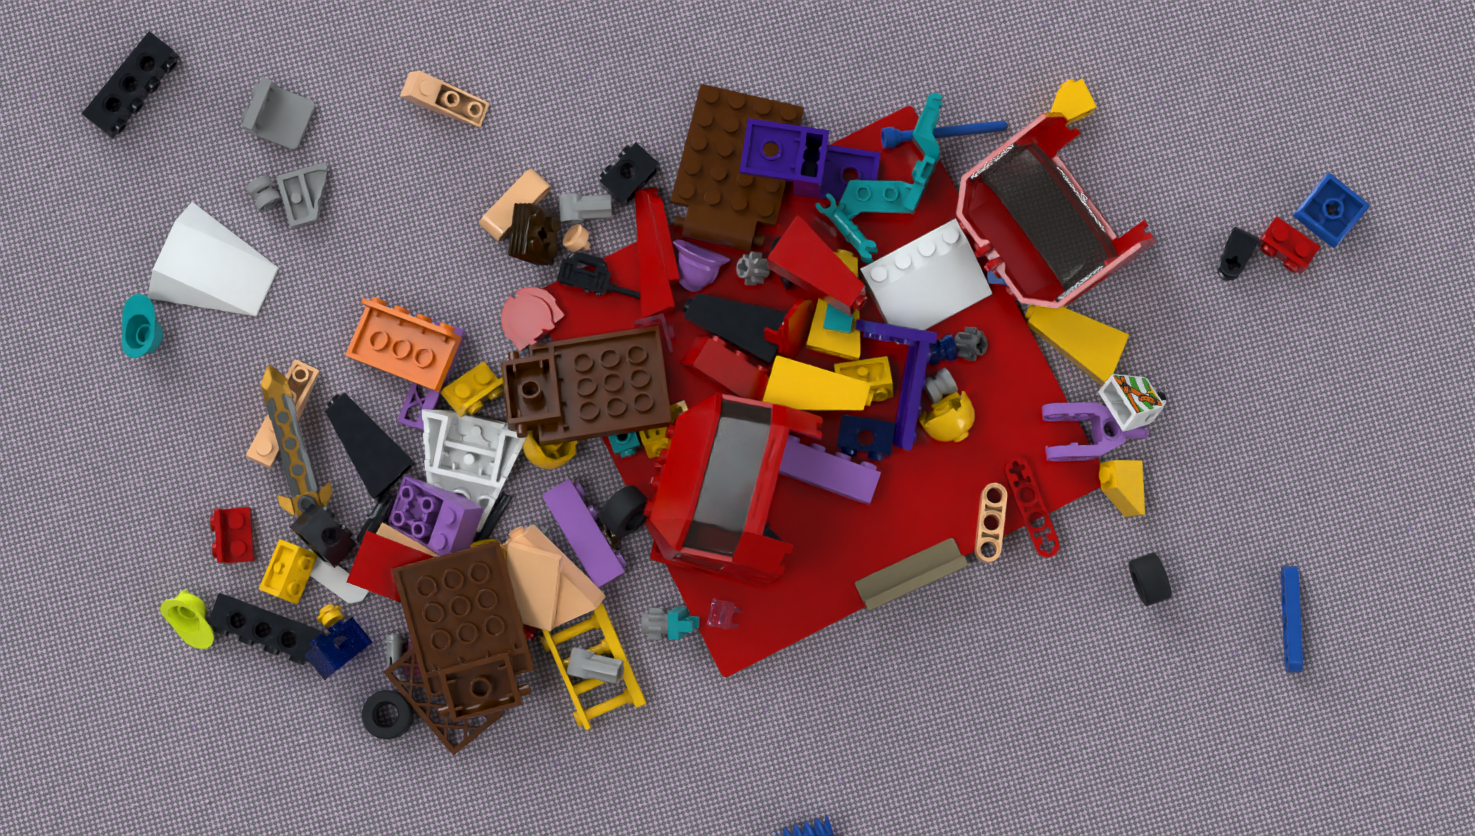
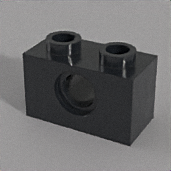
[599,142,660,207]
[290,504,357,568]

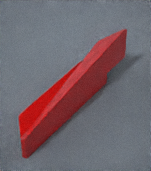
[635,187,680,318]

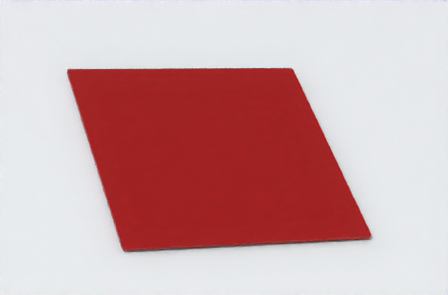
[542,106,1101,677]

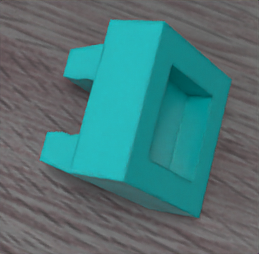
[668,606,699,640]

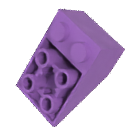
[387,475,484,555]

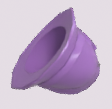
[673,239,730,292]

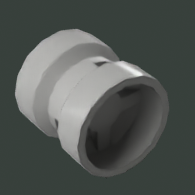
[246,175,282,212]
[924,367,958,404]

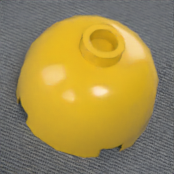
[919,391,975,442]
[523,430,578,470]

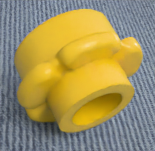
[317,604,344,628]

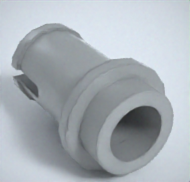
[384,634,405,668]

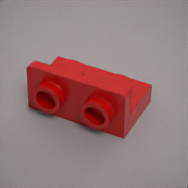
[1257,216,1321,274]
[210,507,255,564]

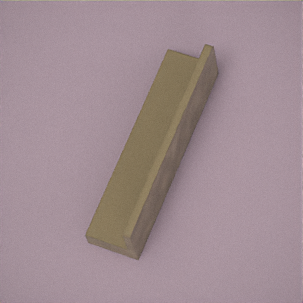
[855,538,968,612]

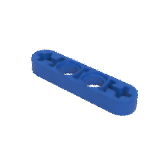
[1281,566,1303,673]

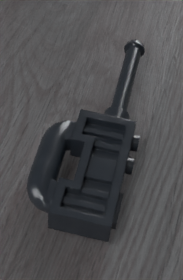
[556,252,641,300]

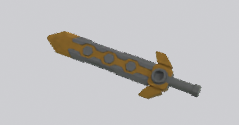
[260,365,333,540]

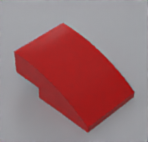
[347,531,434,603]

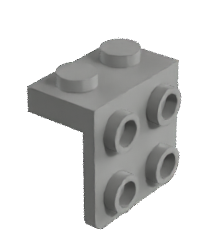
[241,77,315,150]

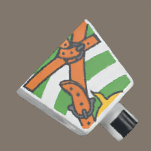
[1098,374,1166,432]

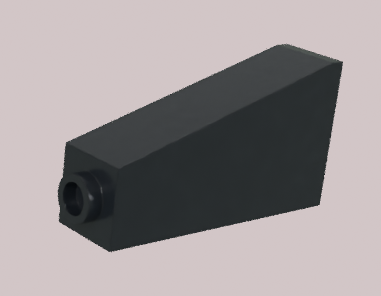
[682,293,788,366]
[325,392,416,501]

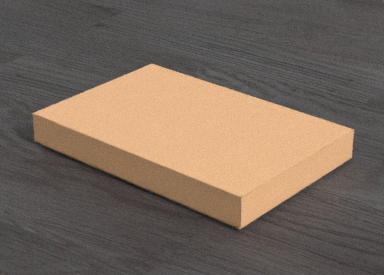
[506,541,563,631]

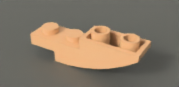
[246,359,319,469]

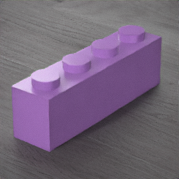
[779,434,881,505]
[542,478,627,589]

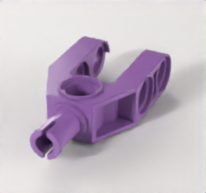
[1042,402,1149,461]

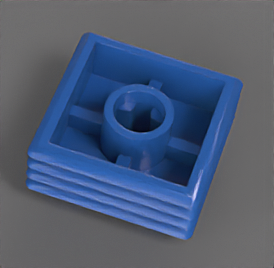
[1293,173,1370,248]

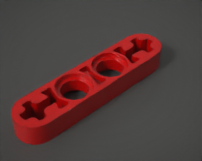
[1004,457,1060,558]

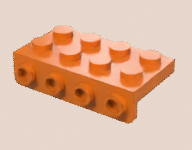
[345,297,462,392]

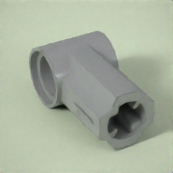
[559,193,612,225]
[566,647,624,684]

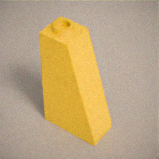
[806,249,861,361]
[1025,304,1129,386]
[762,355,874,411]

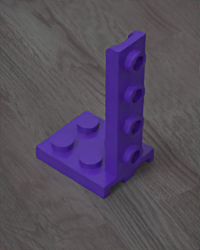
[855,319,937,450]

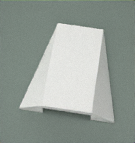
[148,202,279,317]
[422,409,525,532]

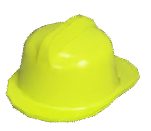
[160,590,214,649]

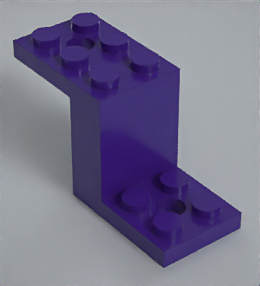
[740,118,881,202]

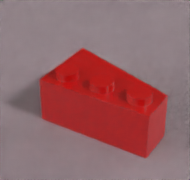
[679,335,771,401]

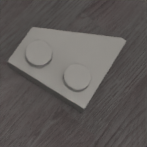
[276,162,328,229]

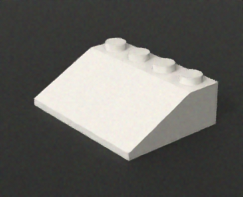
[859,218,993,344]

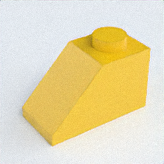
[1050,78,1097,125]
[1099,460,1145,517]

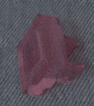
[707,599,742,630]

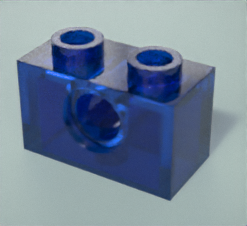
[836,414,896,461]
[304,617,372,680]

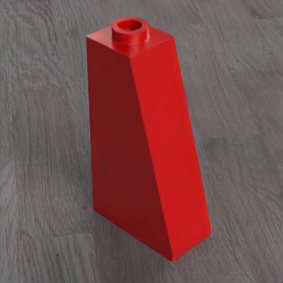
[767,216,867,317]

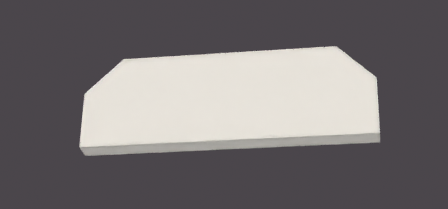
[309,549,370,604]

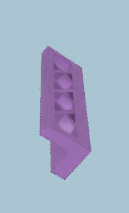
[397,322,467,432]

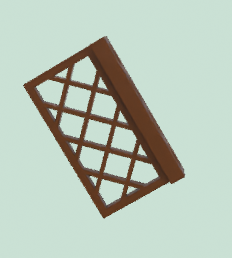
[383,647,505,756]

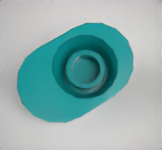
[121,294,163,359]

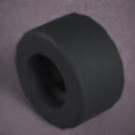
[600,485,649,538]
[1129,553,1172,606]
[362,690,414,740]

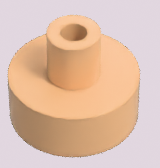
[562,224,591,252]

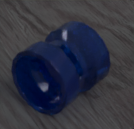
[929,334,957,366]

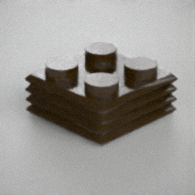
[508,203,561,266]

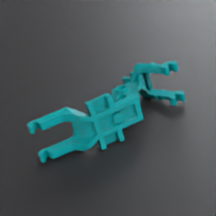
[815,93,943,265]

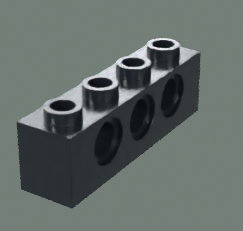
[81,31,179,139]
[207,593,325,665]

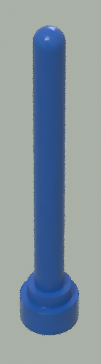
[881,121,1008,149]

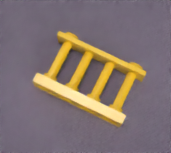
[540,603,647,730]

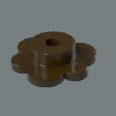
[603,523,622,551]

